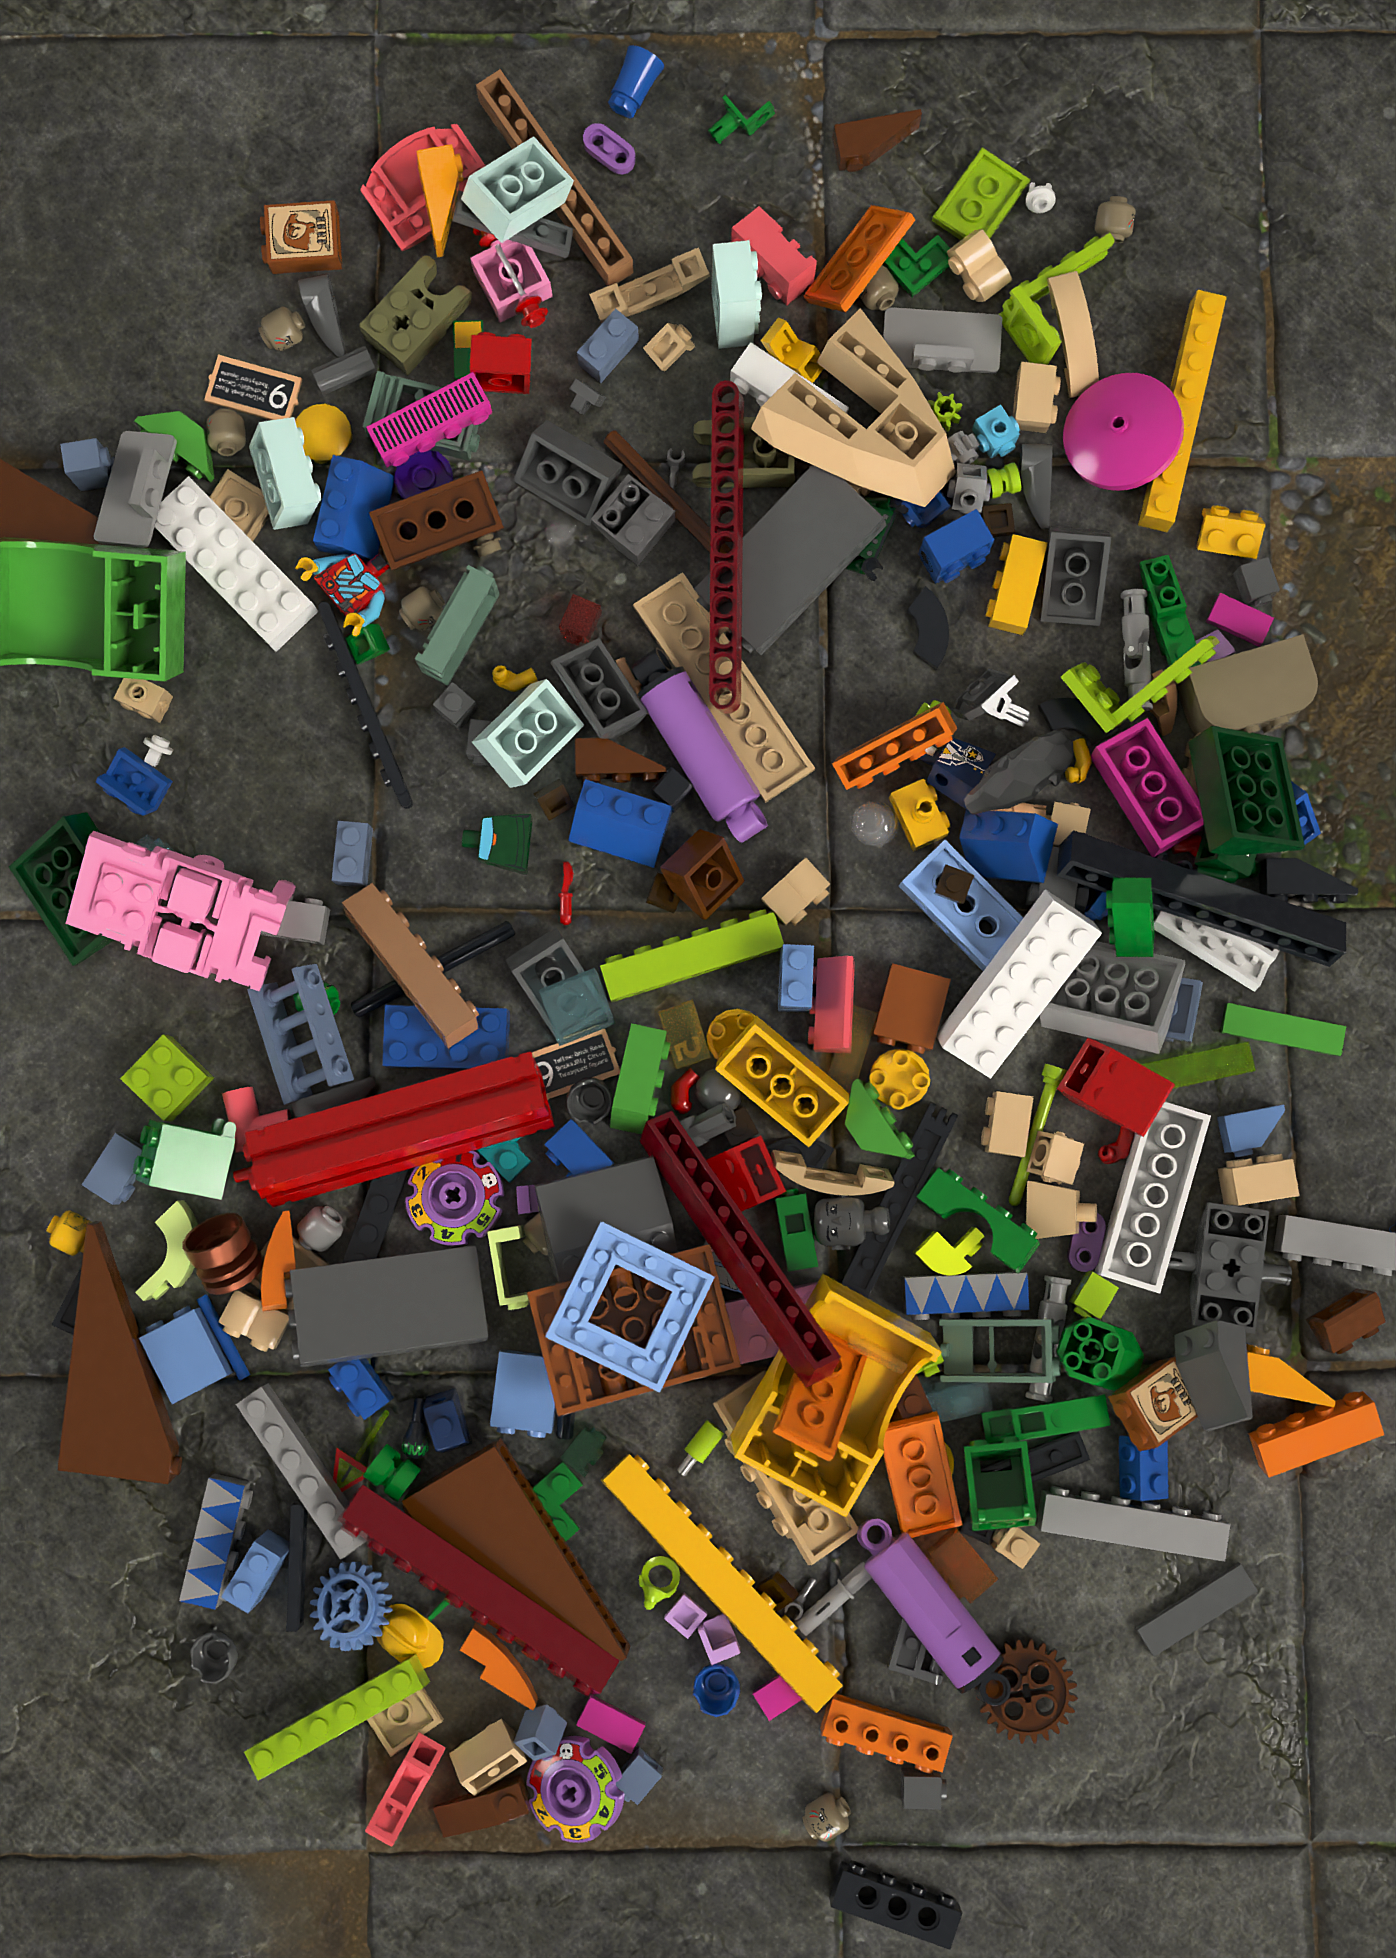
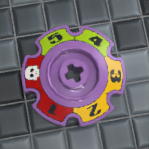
[405,1151,505,1246]
[527,1736,625,1843]

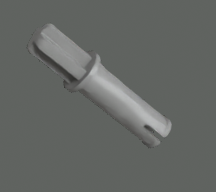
[795,1562,872,1636]

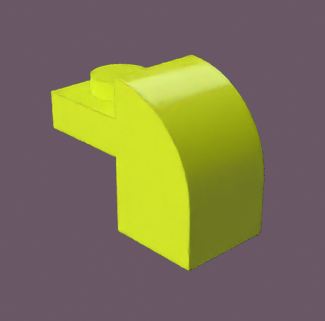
[913,1227,984,1276]

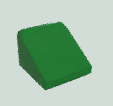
[345,624,390,664]

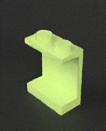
[487,1225,529,1310]

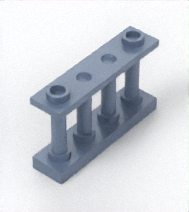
[247,964,354,1105]

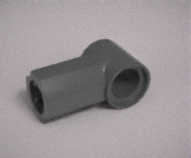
[680,1102,737,1147]

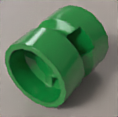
[363,1443,421,1502]

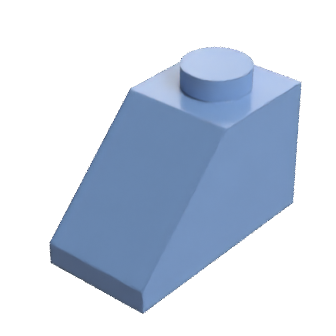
[1217,1105,1285,1157]

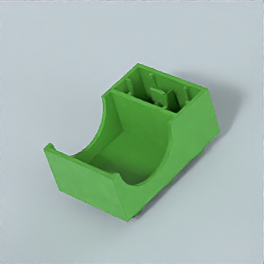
[0,537,186,681]

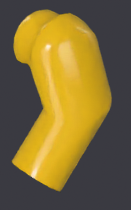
[492,665,538,692]
[1065,738,1092,784]

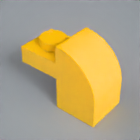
[761,317,824,383]

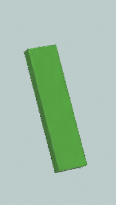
[1220,1003,1346,1056]

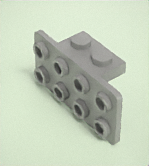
[883,307,1002,374]
[94,431,177,548]

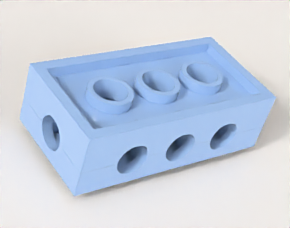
[899,840,1023,971]

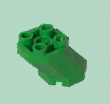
[1056,1316,1144,1391]

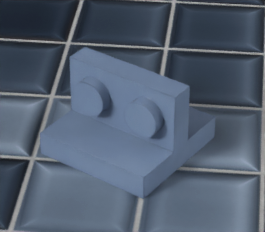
[1164,978,1203,1042]

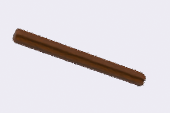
[604,430,731,554]

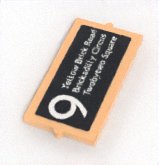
[204,355,302,420]
[532,1027,620,1099]

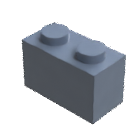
[577,308,639,383]
[60,438,115,491]
[332,821,373,888]
[82,1133,143,1205]

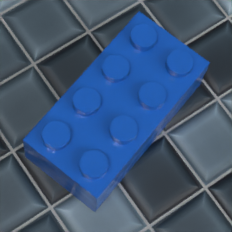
[382,1005,510,1070]

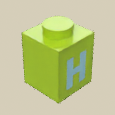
[1069,1271,1119,1319]

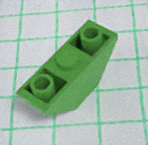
[134,411,214,483]
[845,1079,915,1159]

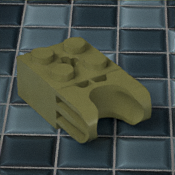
[359,256,472,376]
[692,417,796,488]

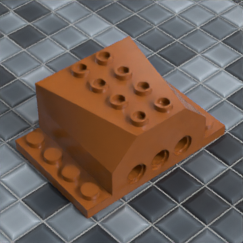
[527,1244,741,1416]

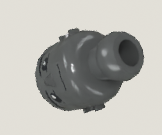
[814,1194,890,1250]

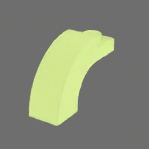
[135,1200,198,1301]

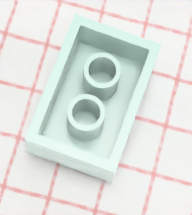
[461,136,574,243]
[249,417,321,530]
[472,679,584,788]

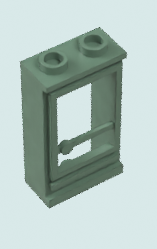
[363,371,485,461]
[415,565,500,686]
[939,1319,1061,1383]

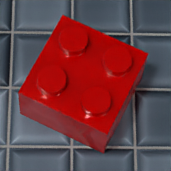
[470,332,532,394]

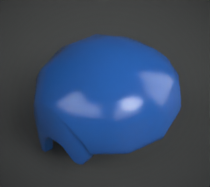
[693,1663,740,1717]

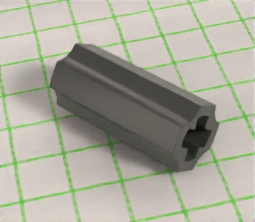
[311,346,376,395]

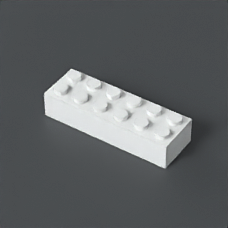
[154,476,319,652]
[936,889,1102,1079]
[1094,1102,1211,1293]

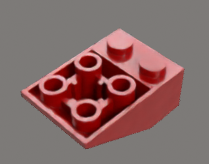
[1057,1038,1175,1137]
[706,1135,786,1212]

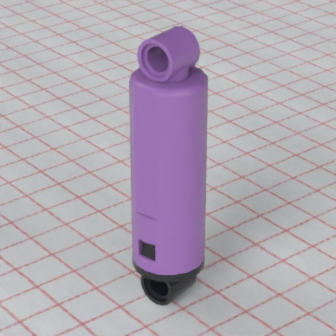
[632,647,768,843]
[857,1519,1011,1706]

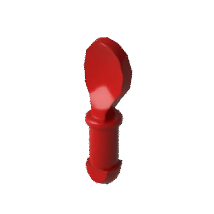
[558,861,574,925]

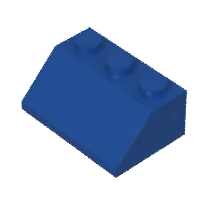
[313,455,395,561]
[568,779,672,868]
[959,809,1058,883]

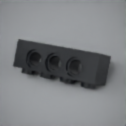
[829,1861,962,1950]

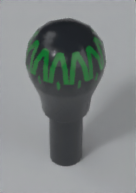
[401,1398,429,1459]

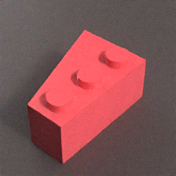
[731,206,817,306]

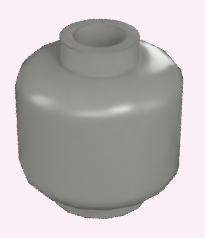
[297,1206,343,1252]

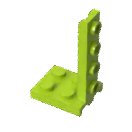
[998,233,1114,365]
[1061,635,1220,733]

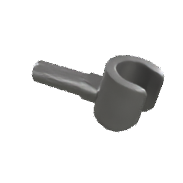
[667,448,685,491]
[784,1577,817,1620]

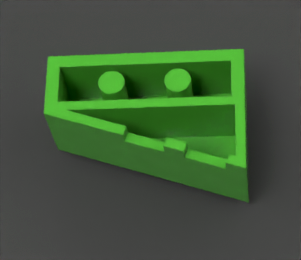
[610,1023,671,1135]

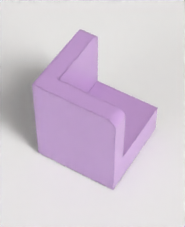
[698,1613,741,1665]

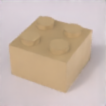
[1217,1154,1300,1205]

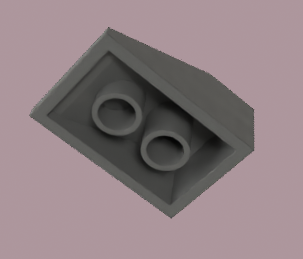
[1040,526,1111,626]
[505,927,608,1041]
[1174,1320,1253,1431]

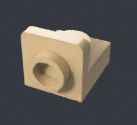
[643,323,695,371]
[991,1527,1040,1569]

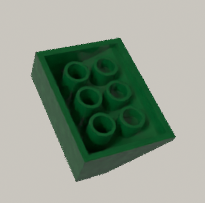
[1188,726,1305,856]
[9,812,114,966]

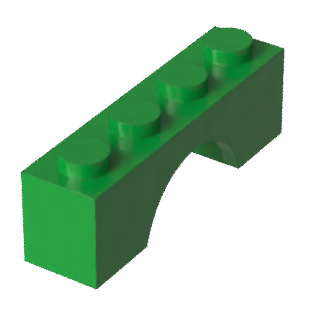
[916,1168,1040,1274]

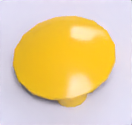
[295,404,353,464]
[706,1009,758,1061]
[869,1049,930,1110]

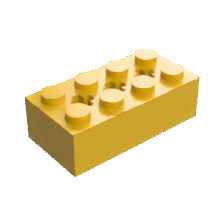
[715,1016,849,1147]

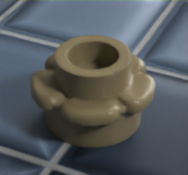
[473,533,502,558]

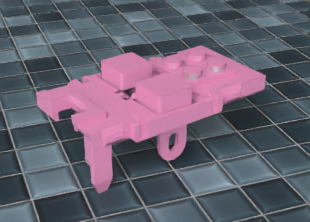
[66,831,296,991]

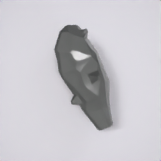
[964,730,1074,814]

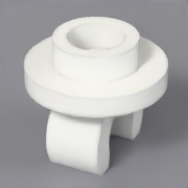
[1026,182,1055,213]
[143,735,173,767]

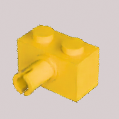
[888,778,951,852]

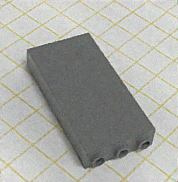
[694,465,887,655]
[285,1246,488,1367]

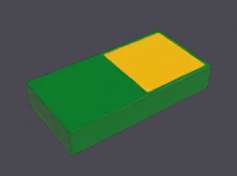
[453,320,483,381]

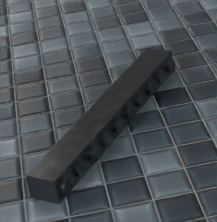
[1057,830,1346,967]

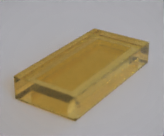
[844,1328,908,1375]

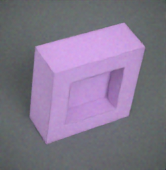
[664,1593,708,1639]

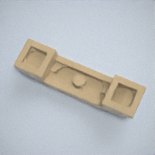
[590,248,710,323]
[1047,271,1099,398]
[771,1150,895,1196]

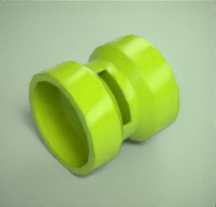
[987,463,1021,499]

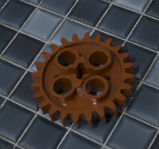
[976,1638,1078,1744]

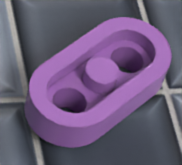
[583,123,635,174]
[1067,1213,1106,1272]

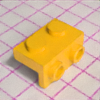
[1196,505,1265,559]

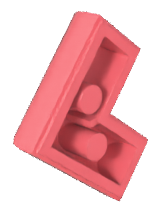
[222,1087,292,1153]

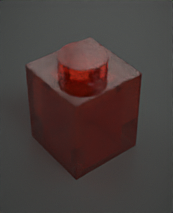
[559,594,602,645]

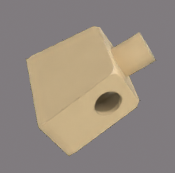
[1026,1181,1097,1239]

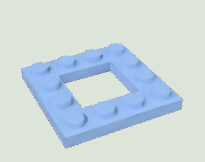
[545,1221,715,1393]

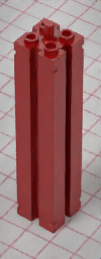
[233,1051,555,1208]

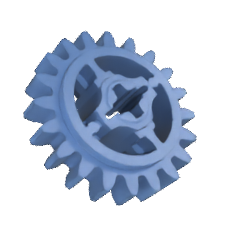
[310,1562,393,1651]

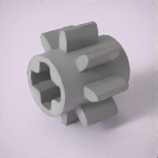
[947,431,980,465]

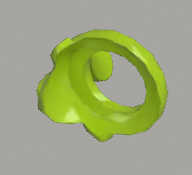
[639,1556,680,1610]

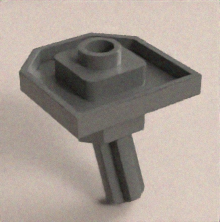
[952,669,1030,727]

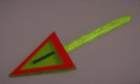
[333,1410,389,1492]

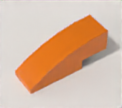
[261,1210,296,1311]
[460,1623,538,1711]

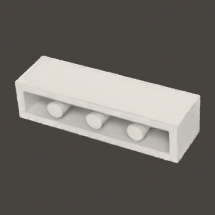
[730,342,849,414]

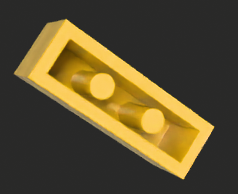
[985,534,1048,635]

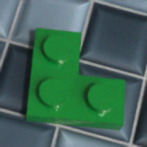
[882,235,950,298]
[533,1461,583,1541]

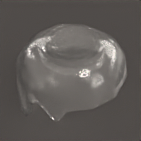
[851,801,899,848]

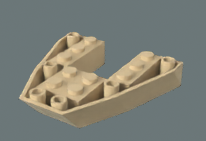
[751,308,956,507]

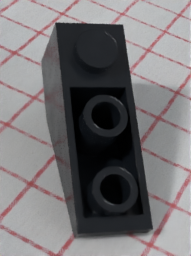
[1259,858,1358,903]

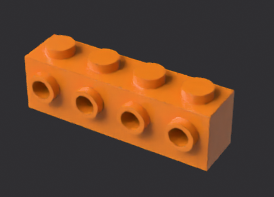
[832,702,957,790]
[1248,1391,1384,1478]
[820,1693,953,1774]

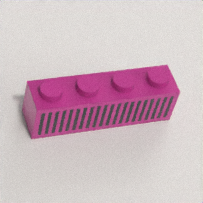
[366,372,492,467]

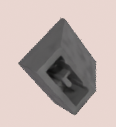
[591,474,675,566]

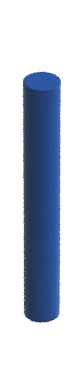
[196,1294,251,1380]

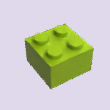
[120,1034,214,1122]

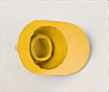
[376,1603,444,1669]

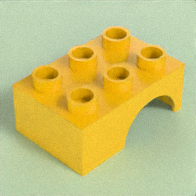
[730,1274,942,1517]

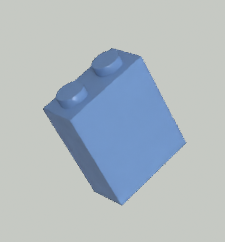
[778,944,814,1012]
[139,1306,234,1404]
[490,1349,556,1438]
[221,1529,289,1613]

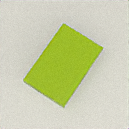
[932,147,1030,240]

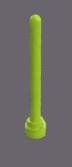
[1009,1064,1067,1206]

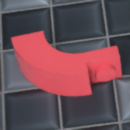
[364,1733,446,1847]

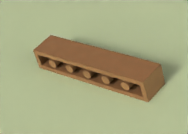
[342,883,479,1049]

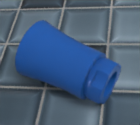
[608,45,664,118]

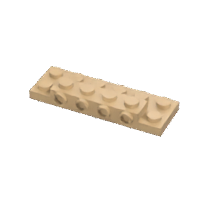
[712,1370,859,1565]

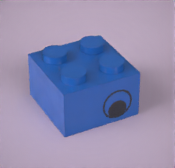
[918,509,995,584]

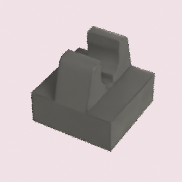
[570,379,606,415]

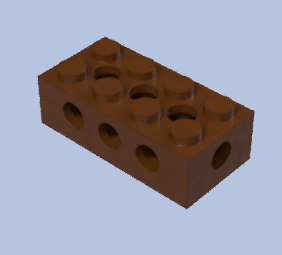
[369,470,504,571]

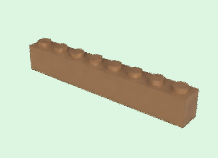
[476,69,633,286]

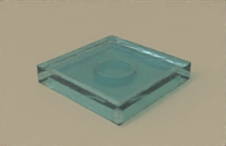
[538,968,616,1046]

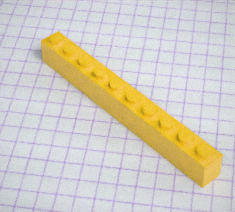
[601,1454,843,1713]

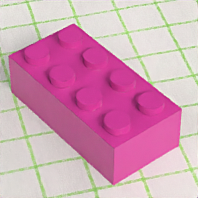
[1091,718,1205,857]

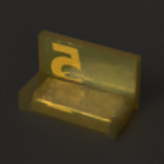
[658,999,711,1069]

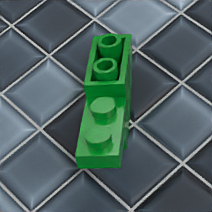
[1139,555,1201,668]
[981,1394,1111,1444]

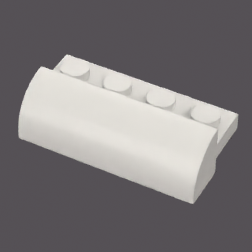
[1154,910,1279,992]

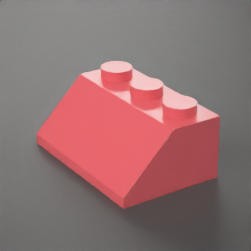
[808,956,855,1054]

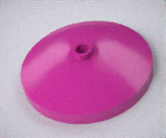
[1063,373,1184,491]

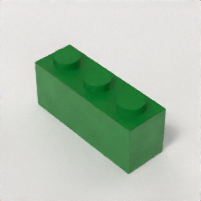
[1106,878,1155,957]

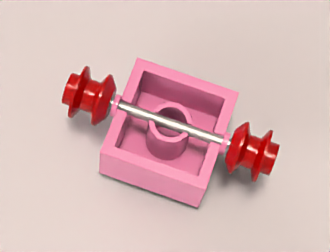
[470,228,553,328]

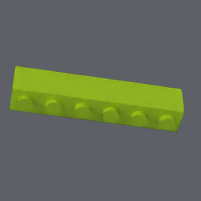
[600,909,784,1002]
[244,1654,430,1781]

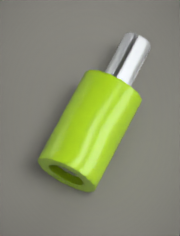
[677,1420,725,1476]

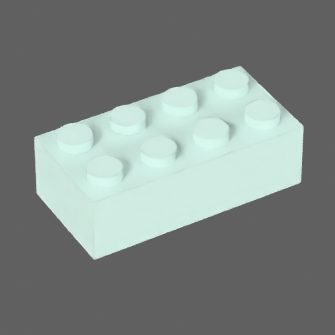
[711,240,762,349]

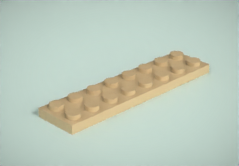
[633,572,815,803]

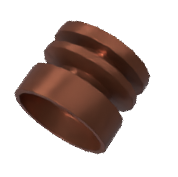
[182,1213,264,1295]

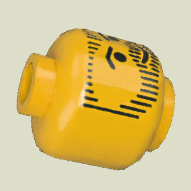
[46,1210,91,1256]

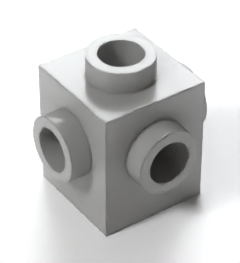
[947,463,991,513]

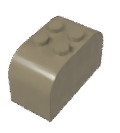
[1174,634,1318,735]

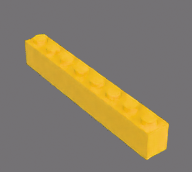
[1138,290,1227,532]

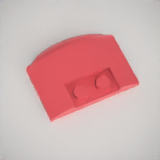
[361,124,486,252]

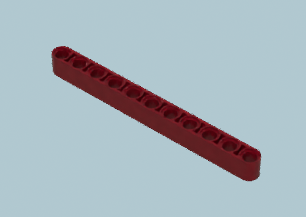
[709,380,744,714]

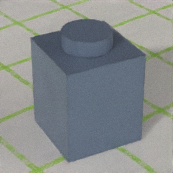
[513,1704,567,1761]
[616,1747,663,1805]

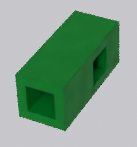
[774,1188,818,1272]

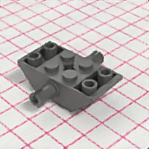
[1167,1202,1292,1334]

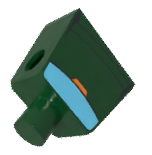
[462,814,533,875]

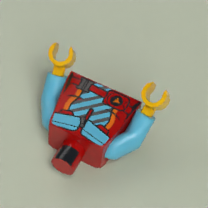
[295,553,390,636]

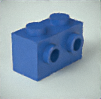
[544,1119,614,1177]
[328,1358,394,1420]

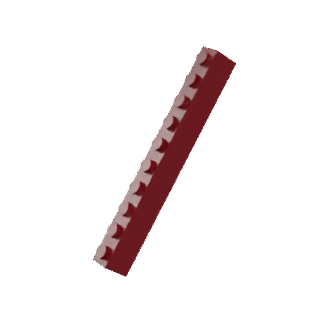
[640,1111,841,1388]
[337,1485,620,1696]

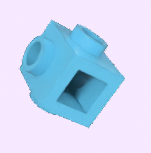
[972,405,1020,459]

